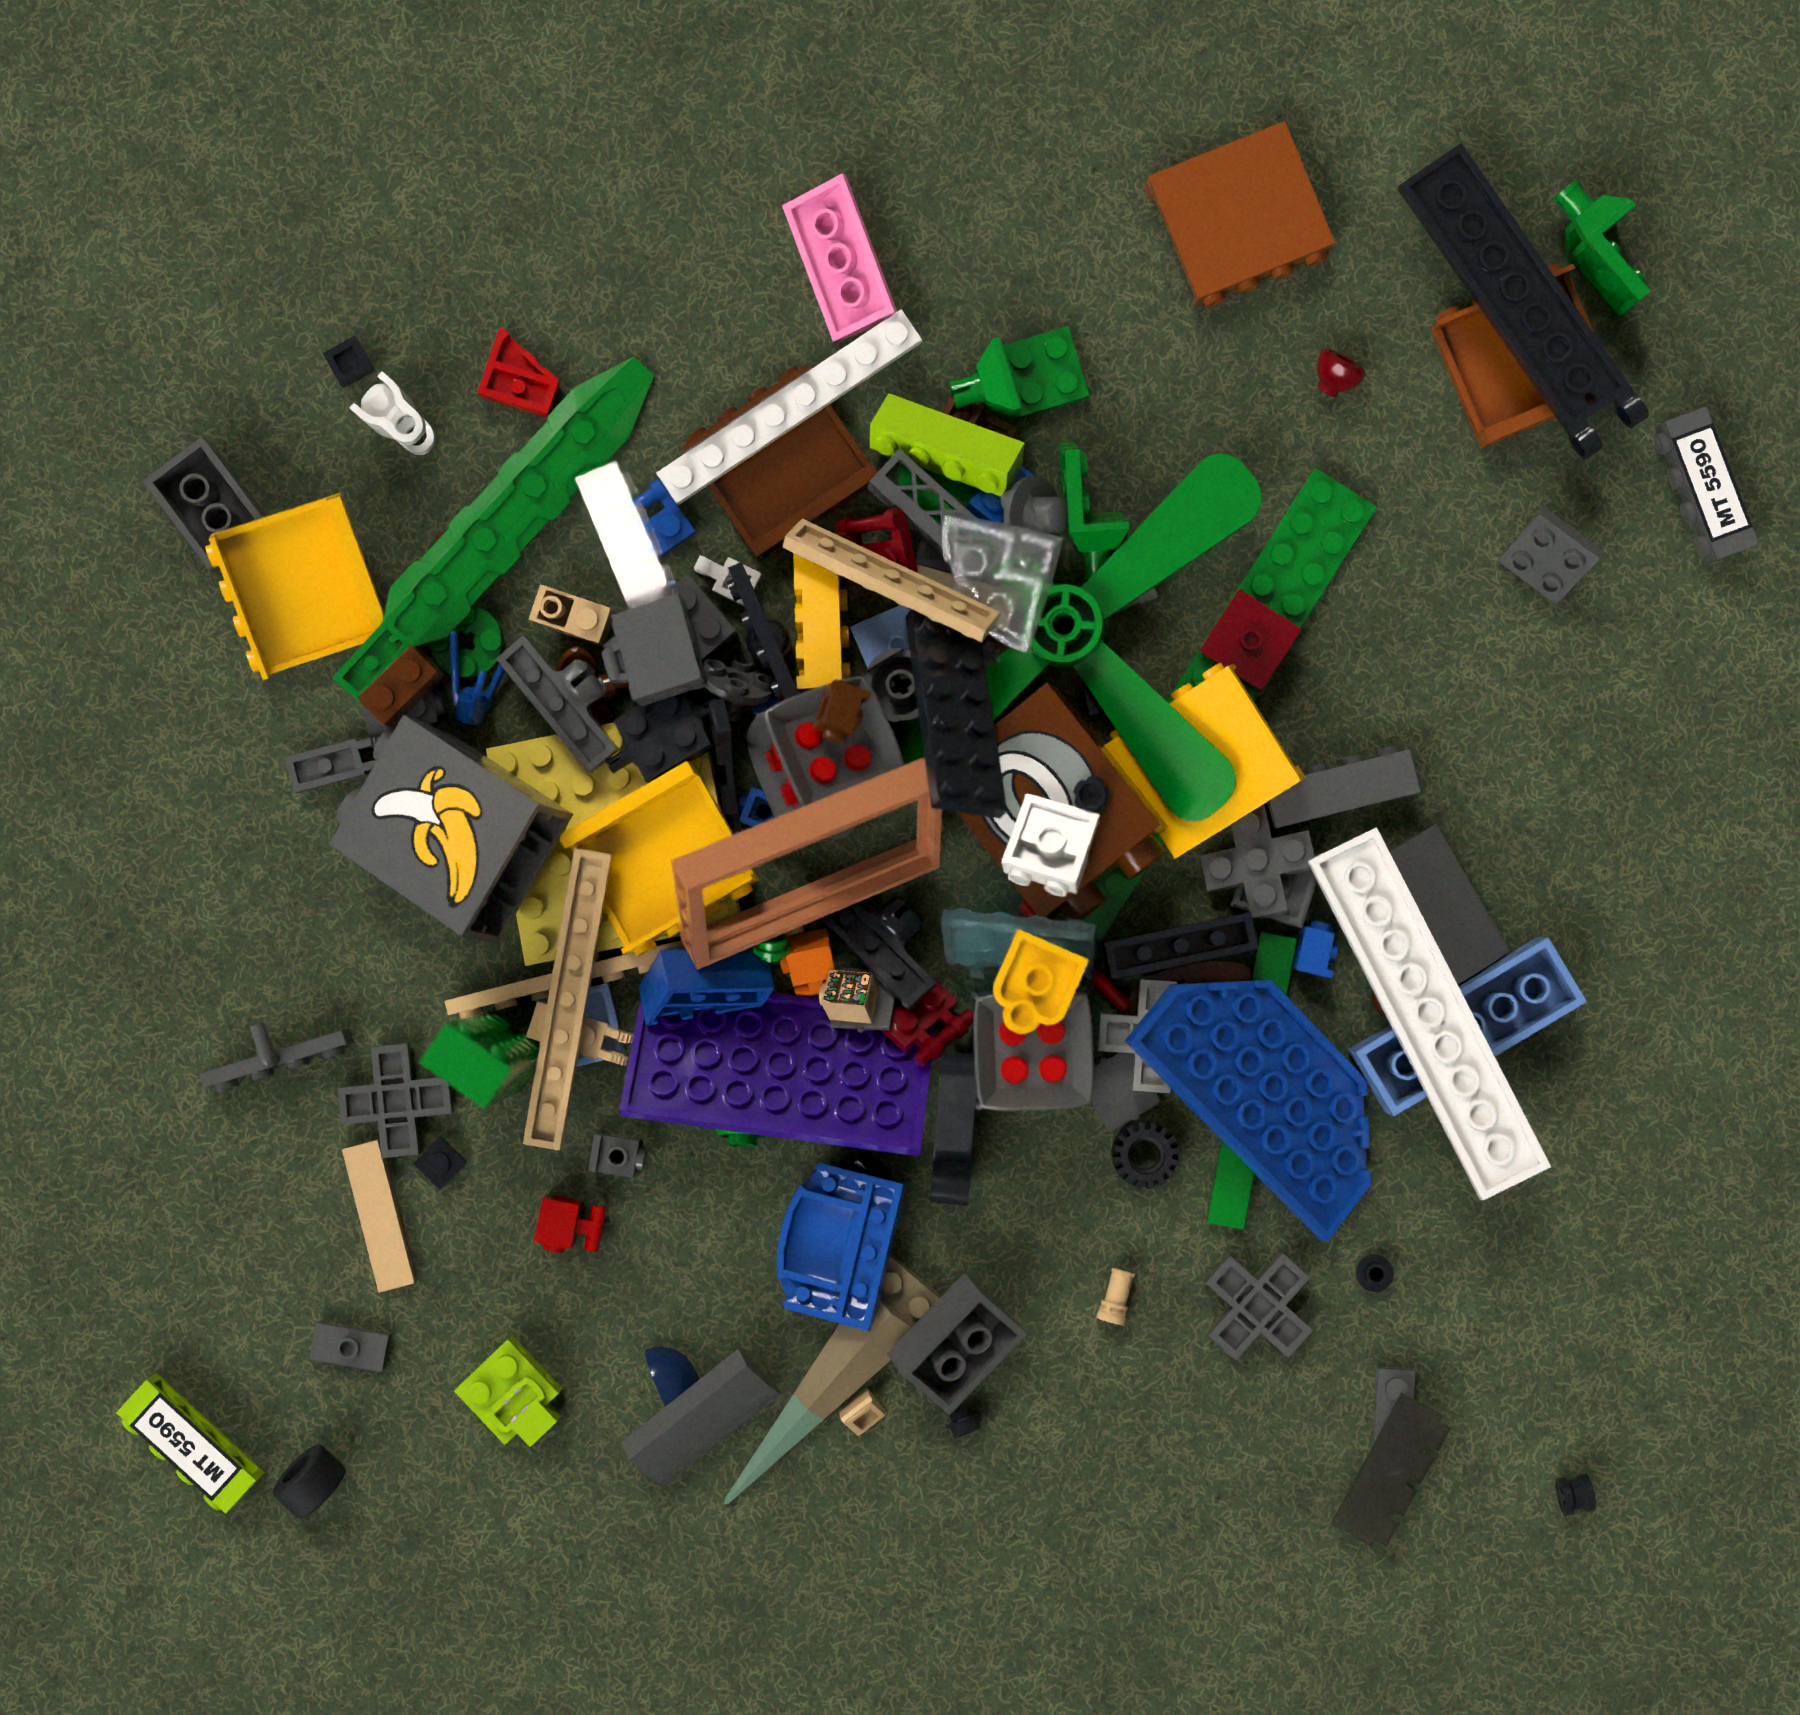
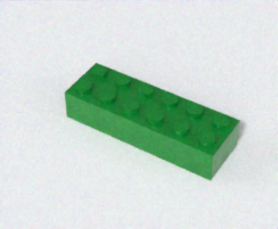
[419,1012,540,1108]

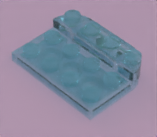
[941,908,1097,980]

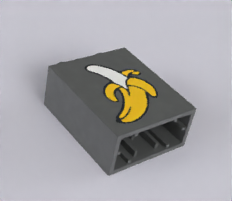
[329,715,574,943]

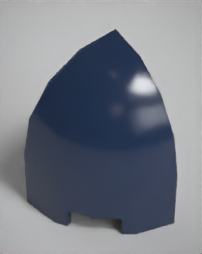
[645,1347,700,1407]

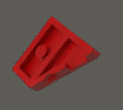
[477,328,560,418]

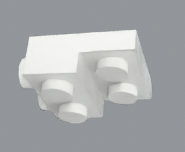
[1002,793,1100,896]

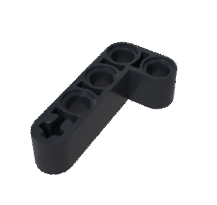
[930,1052,977,1206]

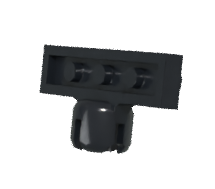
[726,562,799,703]
[819,896,936,1011]

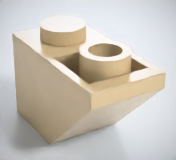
[529,584,616,648]

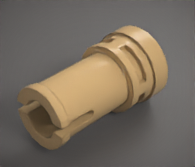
[1096,1268,1135,1326]

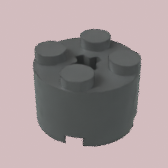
[865,648,920,731]

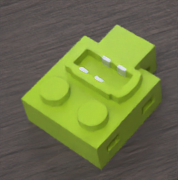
[454,1335,563,1447]

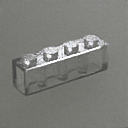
[575,461,676,609]

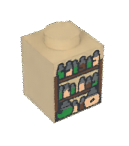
[819,970,880,1024]

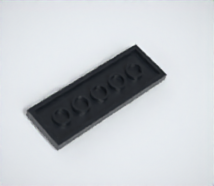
[905,609,1007,819]

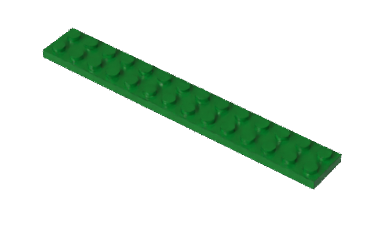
[1059,468,1377,941]

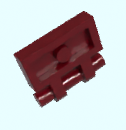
[881,977,974,1067]

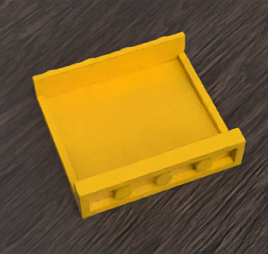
[205,492,385,680]
[1104,663,1306,859]
[559,761,759,957]

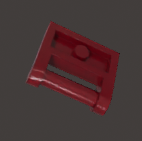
[836,508,918,584]

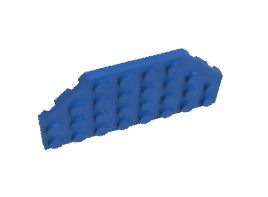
[1125,980,1371,1242]

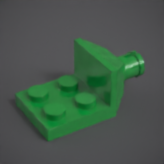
[1553,179,1651,318]
[948,326,1089,421]
[1059,441,1129,580]

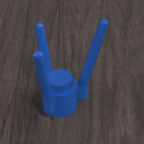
[449,631,505,725]

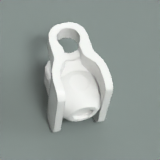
[349,371,436,455]

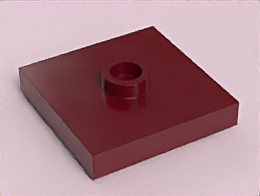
[1198,589,1302,692]

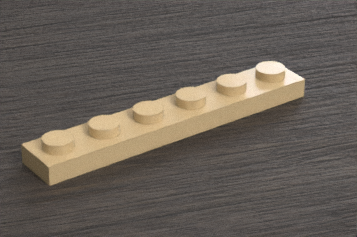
[783,519,1000,642]

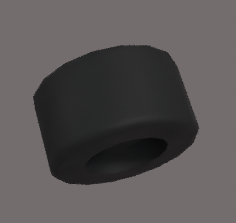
[273,1445,346,1518]

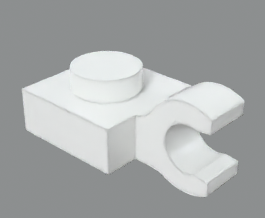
[694,555,761,607]

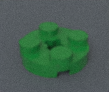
[428,606,504,679]

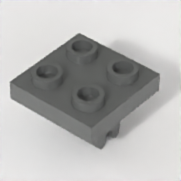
[1498,507,1604,605]

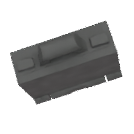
[602,593,708,706]

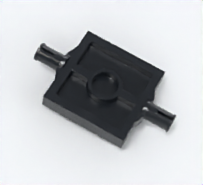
[606,693,717,783]

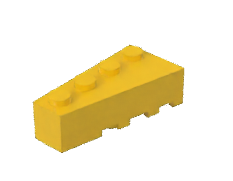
[793,553,851,693]

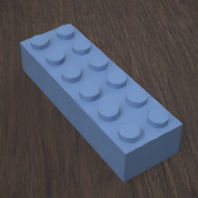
[1348,937,1587,1116]

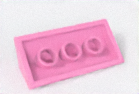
[782,173,897,342]

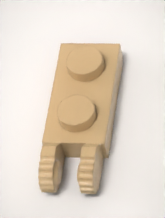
[526,1001,634,1066]

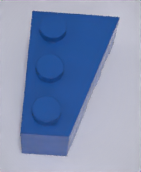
[639,947,774,1026]

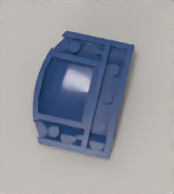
[777,1163,905,1331]

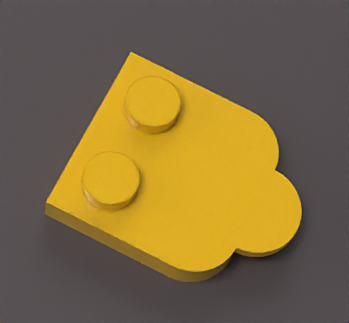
[993,929,1089,1034]

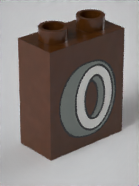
[957,683,1169,927]

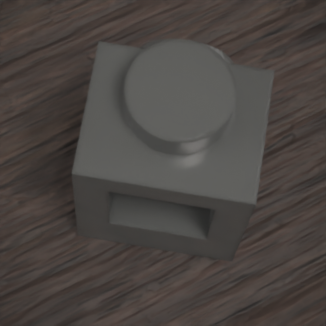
[588,1131,646,1178]

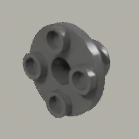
[1001,476,1068,552]
[703,655,775,722]

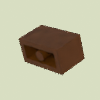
[357,645,446,726]

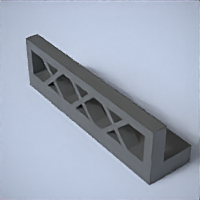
[868,449,1010,583]

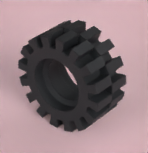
[1111,1120,1180,1189]

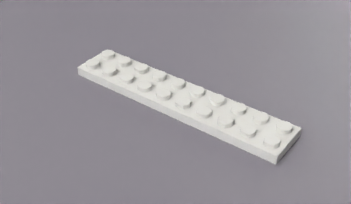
[1308,827,1551,1201]

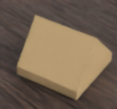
[838,1387,887,1436]

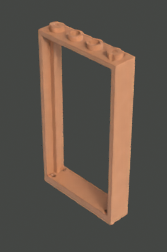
[671,757,944,970]

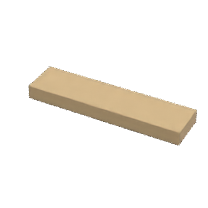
[342,1139,417,1293]

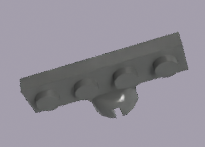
[496,635,620,773]

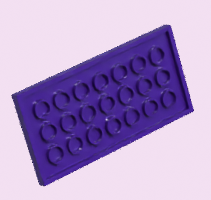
[619,993,936,1156]

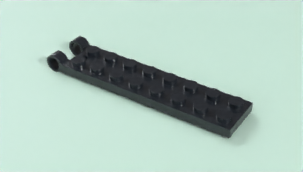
[1397,143,1649,460]

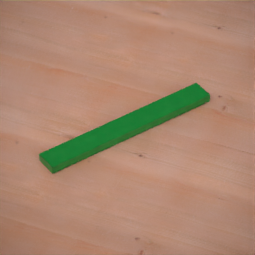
[1206,932,1297,1230]

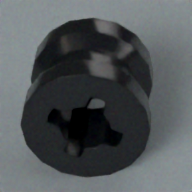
[1555,1473,1596,1516]

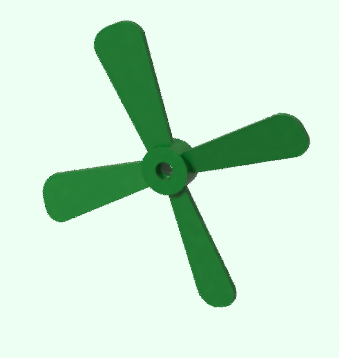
[892,453,1261,821]

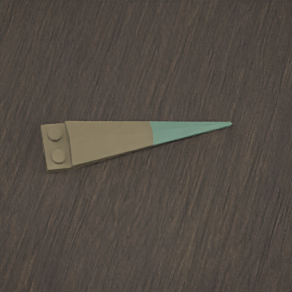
[724,1253,941,1505]

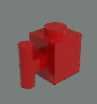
[534,1194,607,1253]

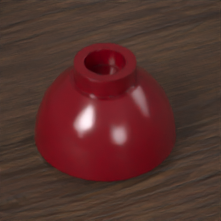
[1317,348,1366,398]

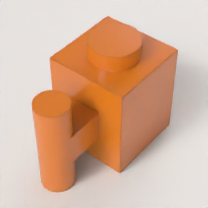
[780,928,835,998]

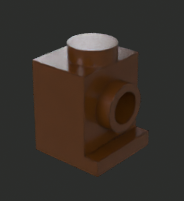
[812,679,872,744]

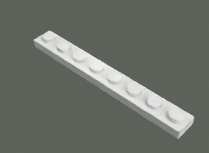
[656,309,922,505]

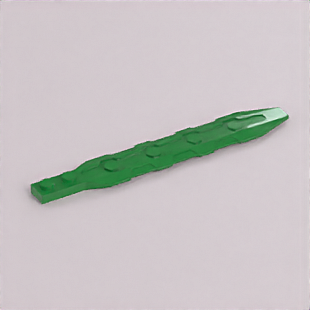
[332,357,654,704]

